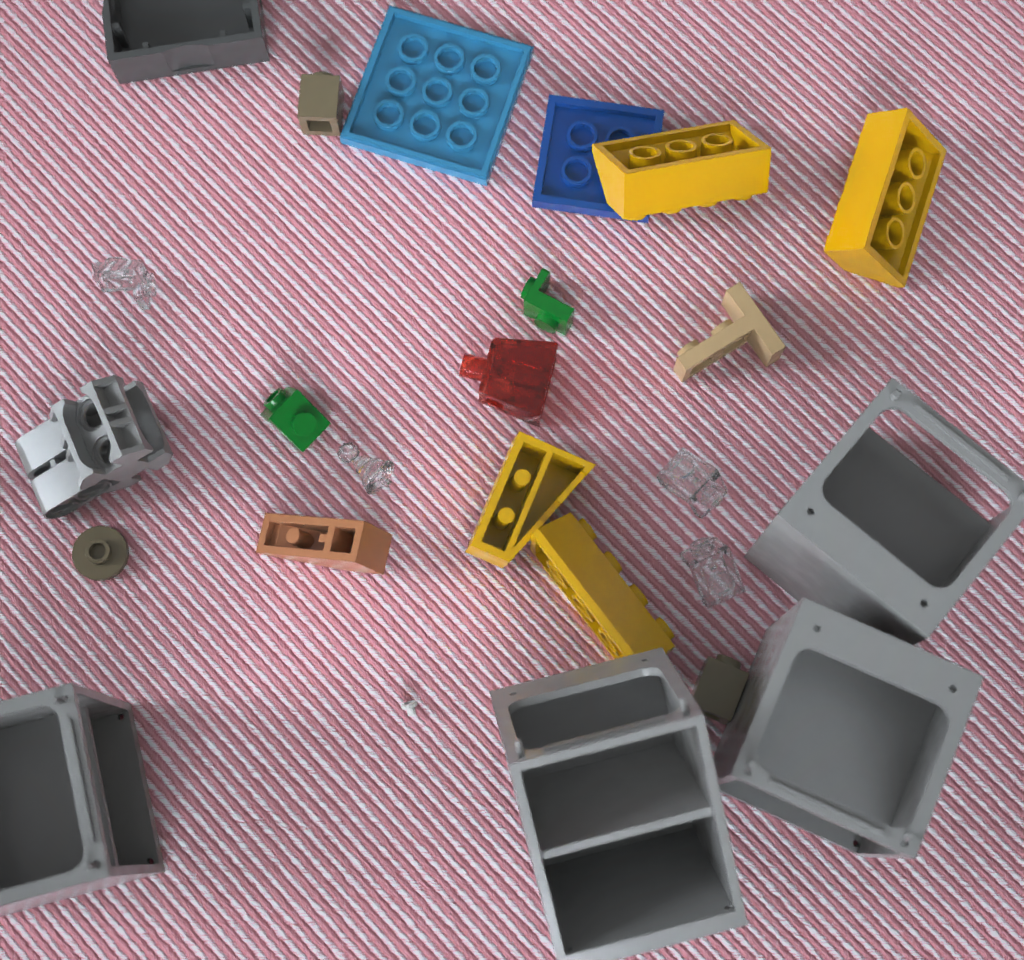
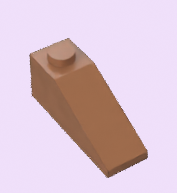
[256,513,392,575]

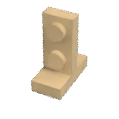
[673,282,786,382]

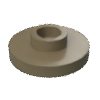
[72,526,129,581]

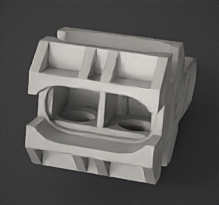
[14,375,173,519]

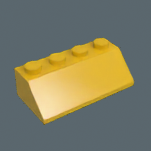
[824,108,947,288]
[592,120,771,221]
[530,512,675,659]

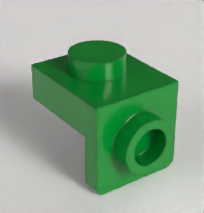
[521,268,574,336]
[260,387,331,452]

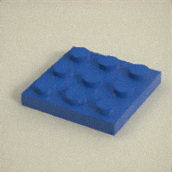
[532,94,664,223]

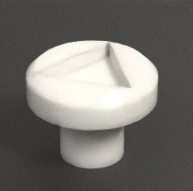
[401,700,418,716]

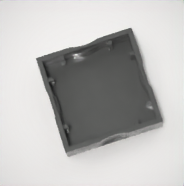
[102,0,270,84]

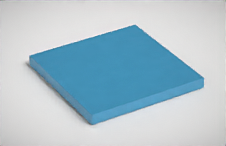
[340,5,534,186]

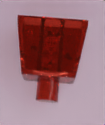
[459,338,558,427]

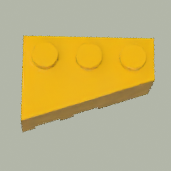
[465,431,596,568]

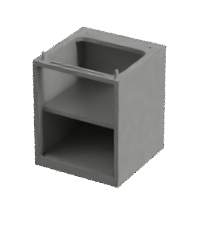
[744,377,1024,645]
[713,597,984,859]
[489,647,748,960]
[0,683,165,917]

